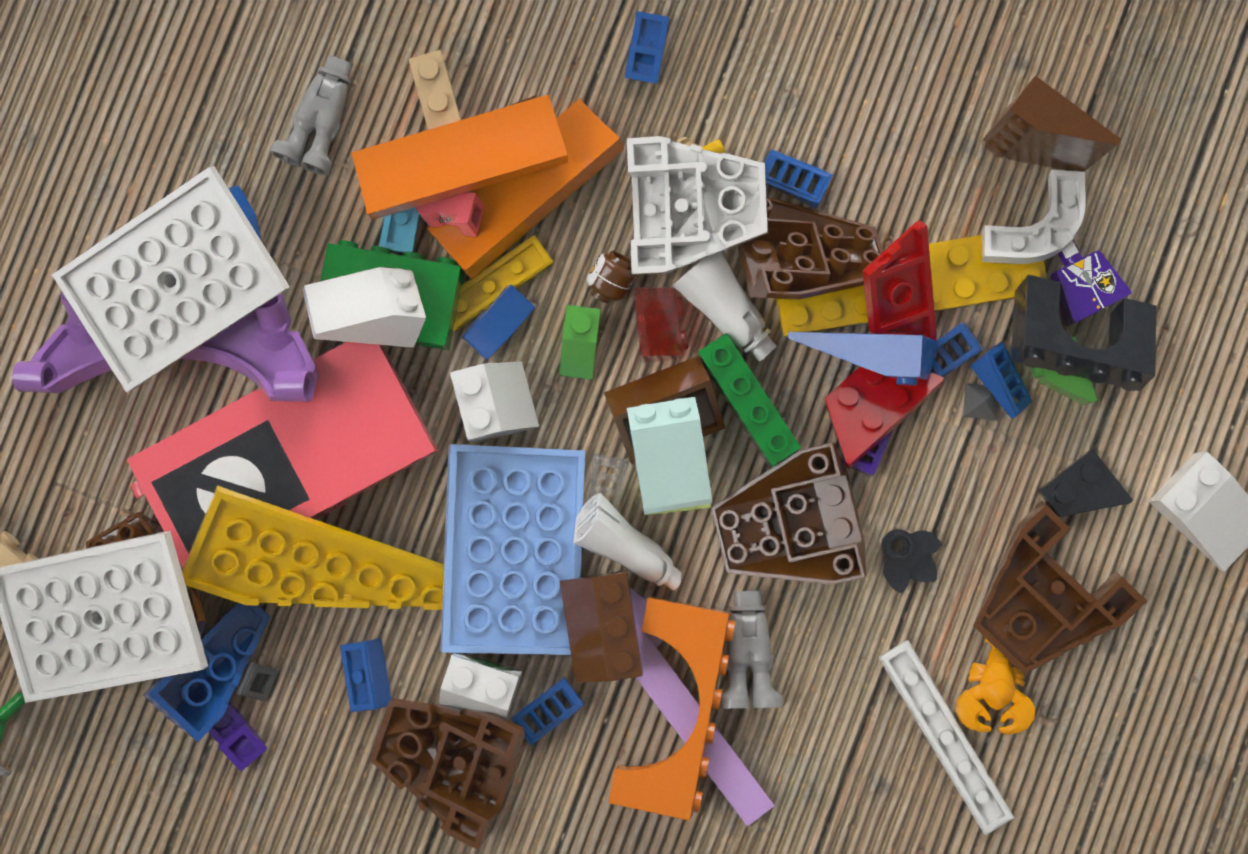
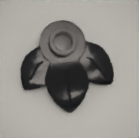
[881,529,942,593]

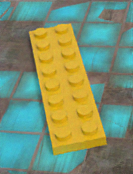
[776,235,1047,337]

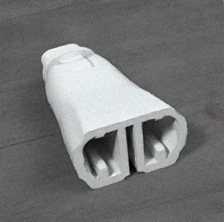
[672,251,777,362]
[573,493,681,590]

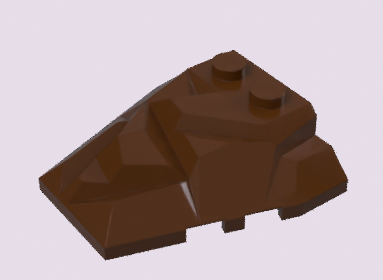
[370,698,526,850]

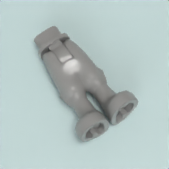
[269,55,353,176]
[720,591,784,709]

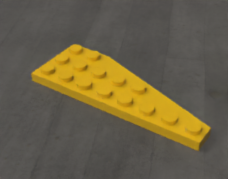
[182,486,444,610]

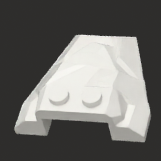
[627,136,768,275]

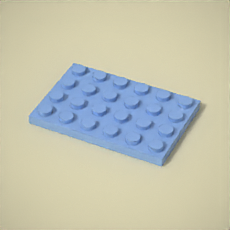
[440,444,585,655]

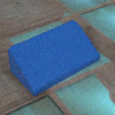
[340,638,391,712]

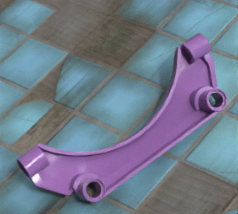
[12,293,319,402]

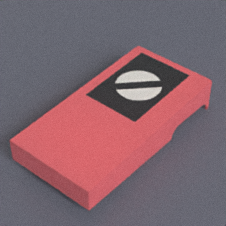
[126,342,439,568]

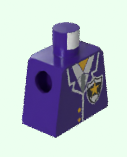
[1050,240,1132,326]

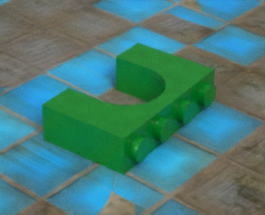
[320,240,465,351]

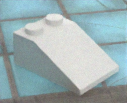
[302,267,426,348]
[1149,451,1248,572]

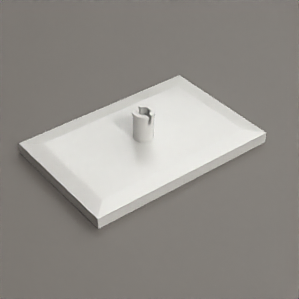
[52,166,290,392]
[0,531,208,703]

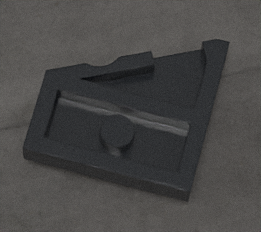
[1037,449,1133,517]

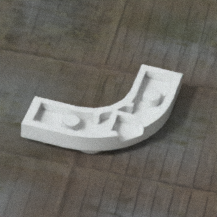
[982,170,1086,264]

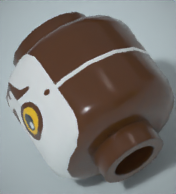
[586,250,636,303]

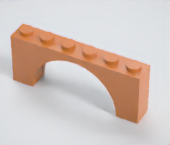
[608,597,736,821]

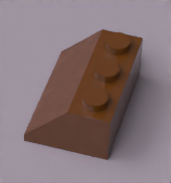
[604,356,725,465]
[560,570,643,683]

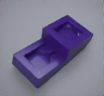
[208,700,267,772]

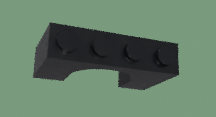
[1011,274,1156,391]

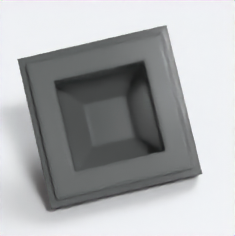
[963,383,999,421]
[237,662,279,701]

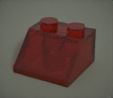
[634,287,688,363]

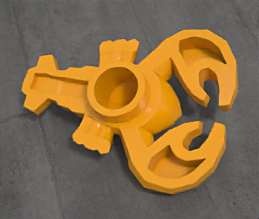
[956,638,1035,735]

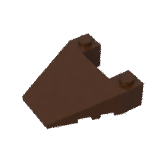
[973,500,1147,674]

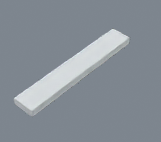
[878,640,1014,835]

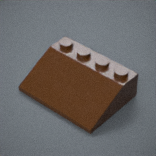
[982,75,1122,172]

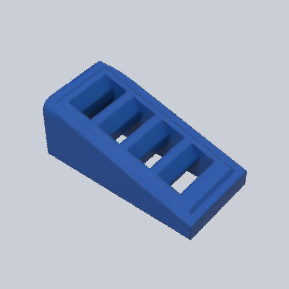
[764,149,833,209]
[932,322,984,377]
[970,341,1033,419]
[510,676,585,745]

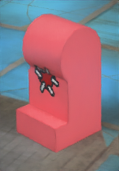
[416,192,485,237]

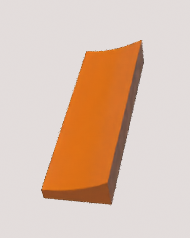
[351,94,569,220]
[427,98,624,280]

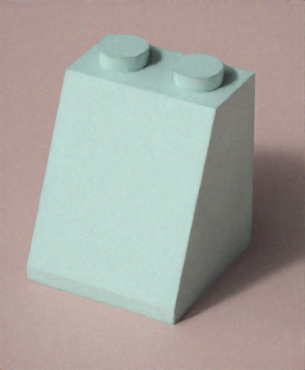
[627,397,713,514]

